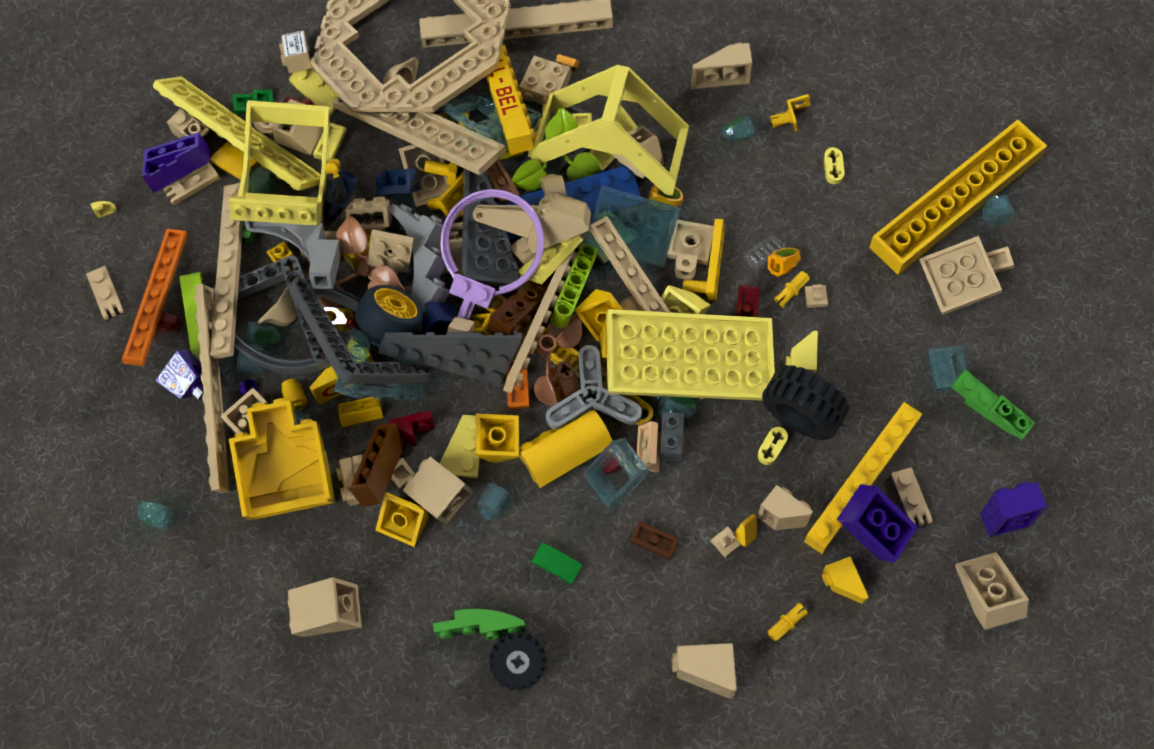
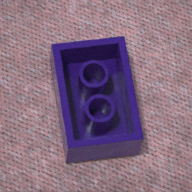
[980,481,1047,538]
[837,484,918,563]

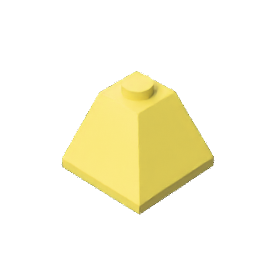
[661,285,710,314]

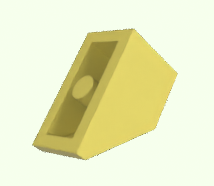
[785,331,818,373]

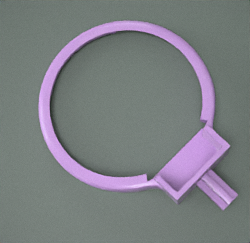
[440,189,544,320]

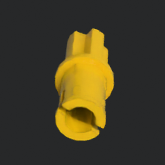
[774,271,810,307]
[767,603,808,641]

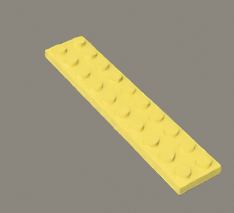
[153,77,321,191]

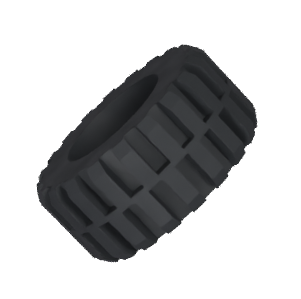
[762,365,849,440]

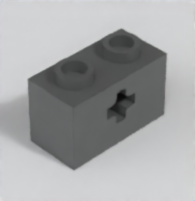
[660,412,684,462]

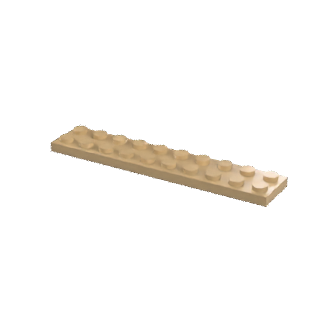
[332,96,506,175]

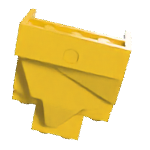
[229,398,336,520]

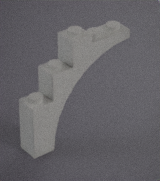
[389,204,450,334]
[245,221,341,289]

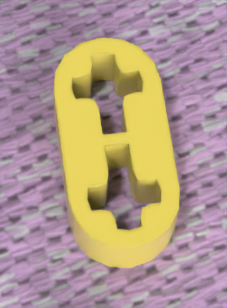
[824,147,845,184]
[758,427,788,465]

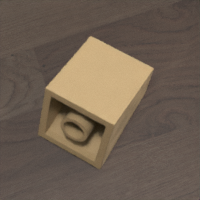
[402,457,474,525]
[288,577,362,637]
[671,643,736,698]

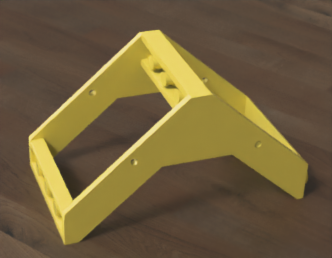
[528,65,689,196]
[229,100,330,226]

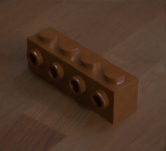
[486,280,550,335]
[349,423,406,507]

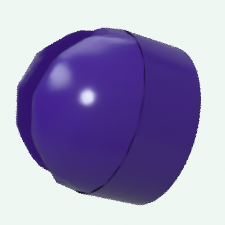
[239,378,258,396]

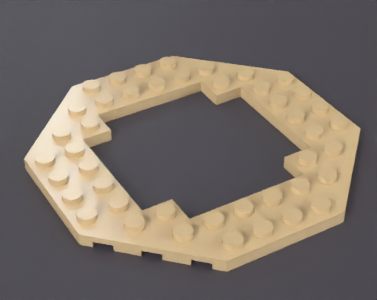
[310,0,511,112]

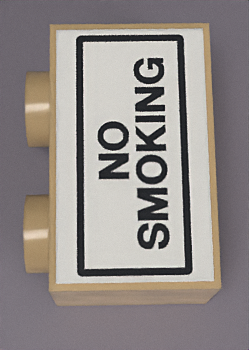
[279,30,312,73]

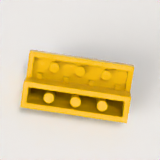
[519,410,614,488]

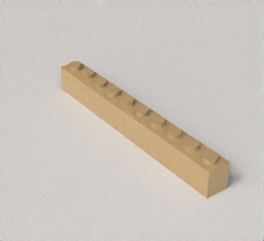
[419,0,613,48]

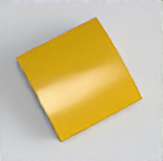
[210,141,260,180]

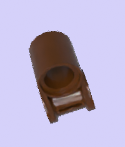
[548,361,581,402]

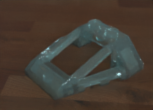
[442,95,541,146]
[334,326,424,401]

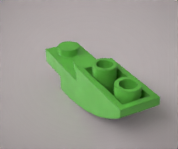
[950,369,1035,439]
[433,609,526,640]

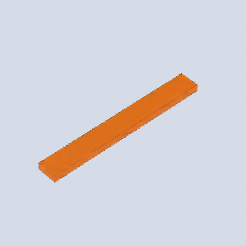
[122,229,187,366]

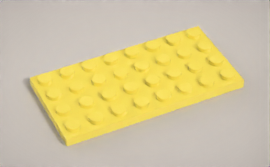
[606,309,775,401]

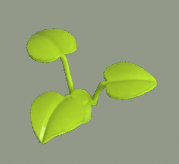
[512,108,600,191]

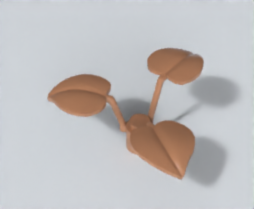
[317,216,405,308]
[511,314,582,407]

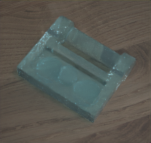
[927,345,968,391]

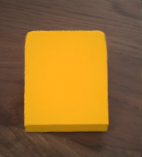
[734,514,757,547]

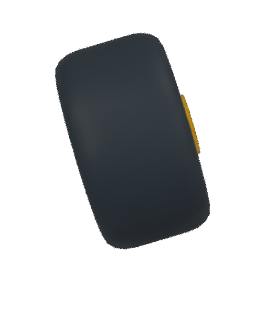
[355,285,423,344]

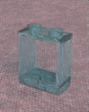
[582,438,650,508]

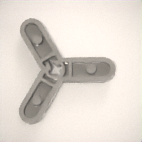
[546,345,642,429]

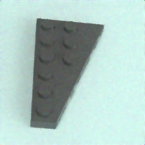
[461,169,523,288]

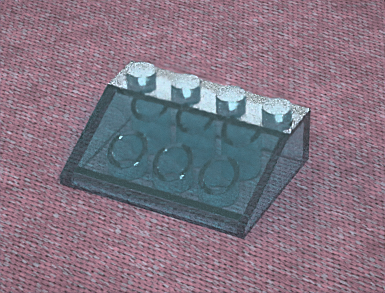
[585,185,680,267]

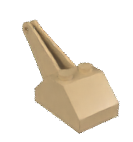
[473,193,591,254]

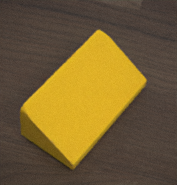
[338,395,383,427]

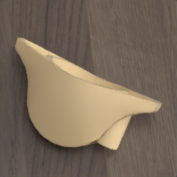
[383,57,419,85]
[257,287,298,327]

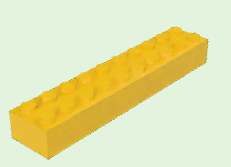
[869,120,1047,275]

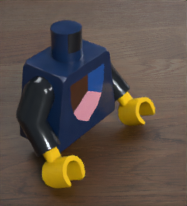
[325,159,359,217]

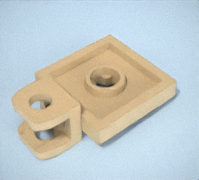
[667,219,714,280]
[367,229,414,275]

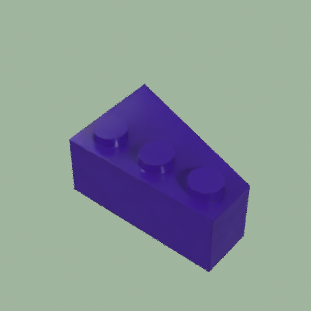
[142,132,210,193]

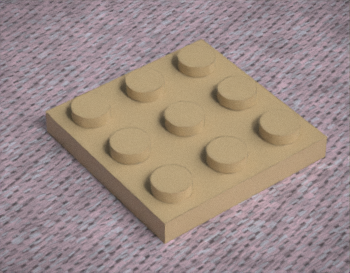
[919,236,1002,315]

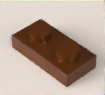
[630,521,679,560]

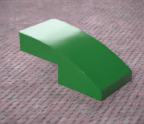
[232,90,274,115]
[530,543,582,584]

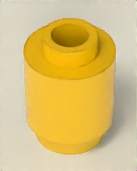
[281,379,308,411]

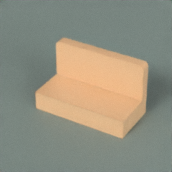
[636,421,661,472]

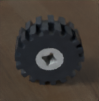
[489,631,547,691]

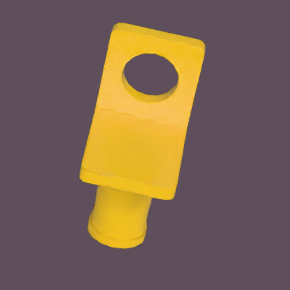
[770,94,810,131]

